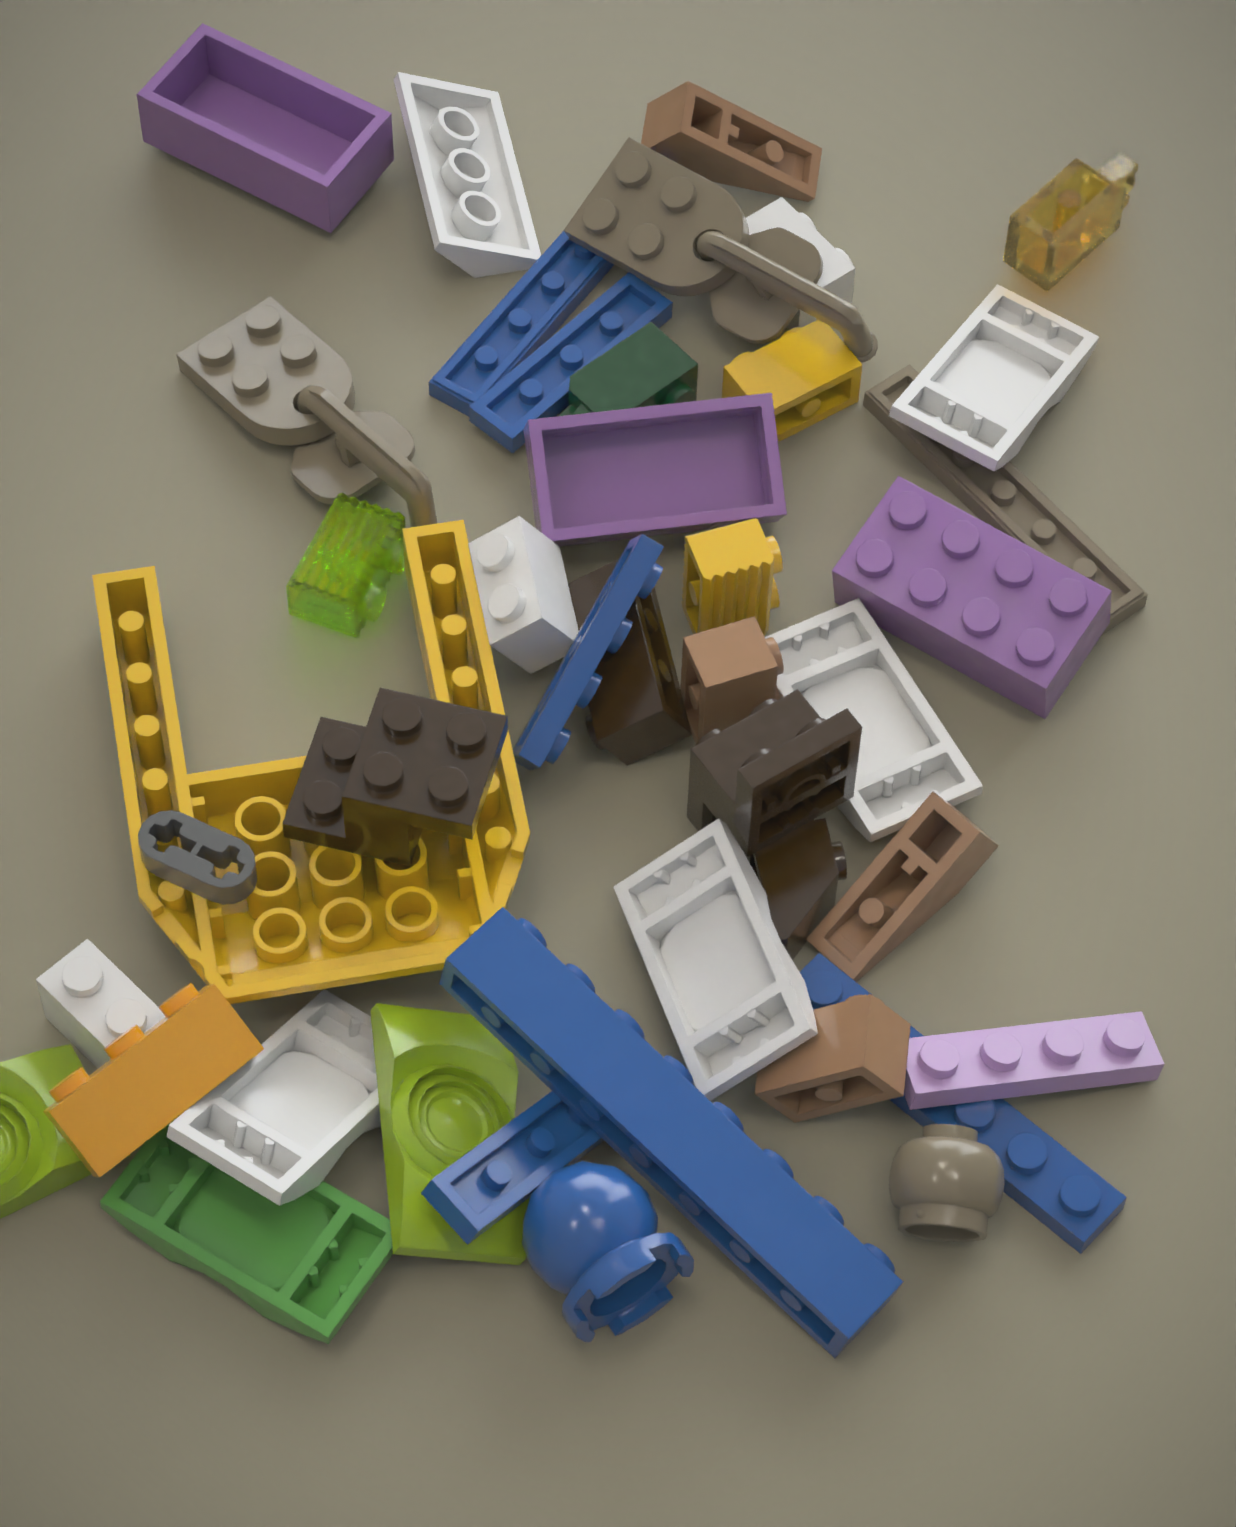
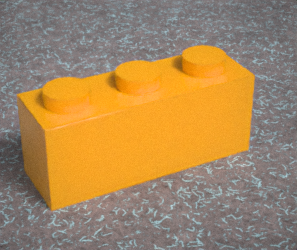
[43,982,264,1178]

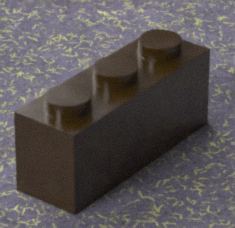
[568,558,692,766]

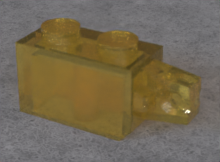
[1003,153,1138,292]

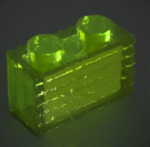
[286,492,406,638]

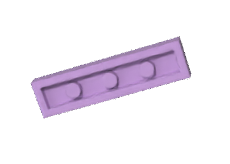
[904,1011,1164,1110]

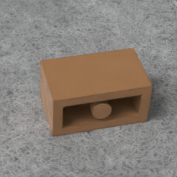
[680,616,784,743]
[755,994,911,1123]

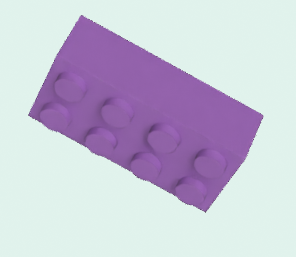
[136,23,394,233]
[523,393,787,547]
[832,476,1112,719]

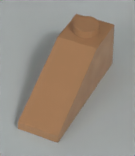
[641,81,822,202]
[806,791,999,982]

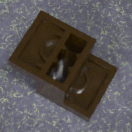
[282,688,508,866]
[687,689,862,857]

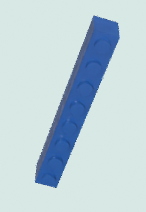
[439,907,903,1358]

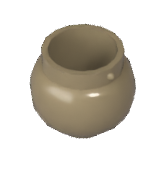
[889,1124,1005,1242]

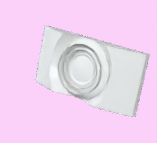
[889,284,1099,471]
[765,598,983,843]
[614,818,818,1101]
[167,989,381,1206]

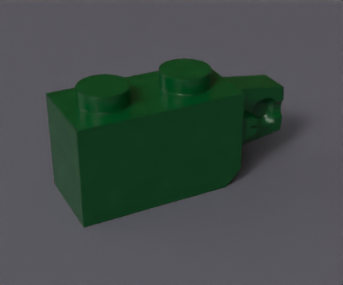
[559,322,698,416]

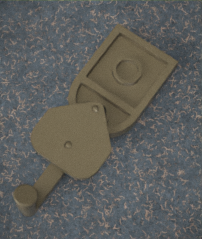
[564,137,878,362]
[176,296,437,528]

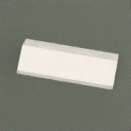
[394,72,541,278]

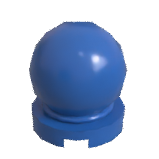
[522,1161,694,1342]

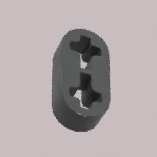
[138,810,257,905]

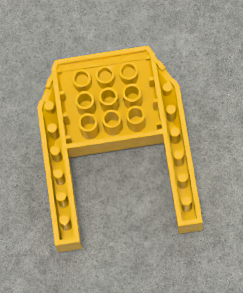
[92,520,530,1004]

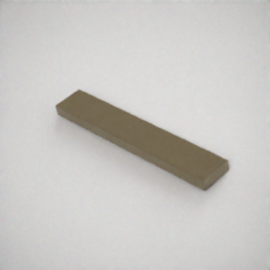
[863,364,1148,636]

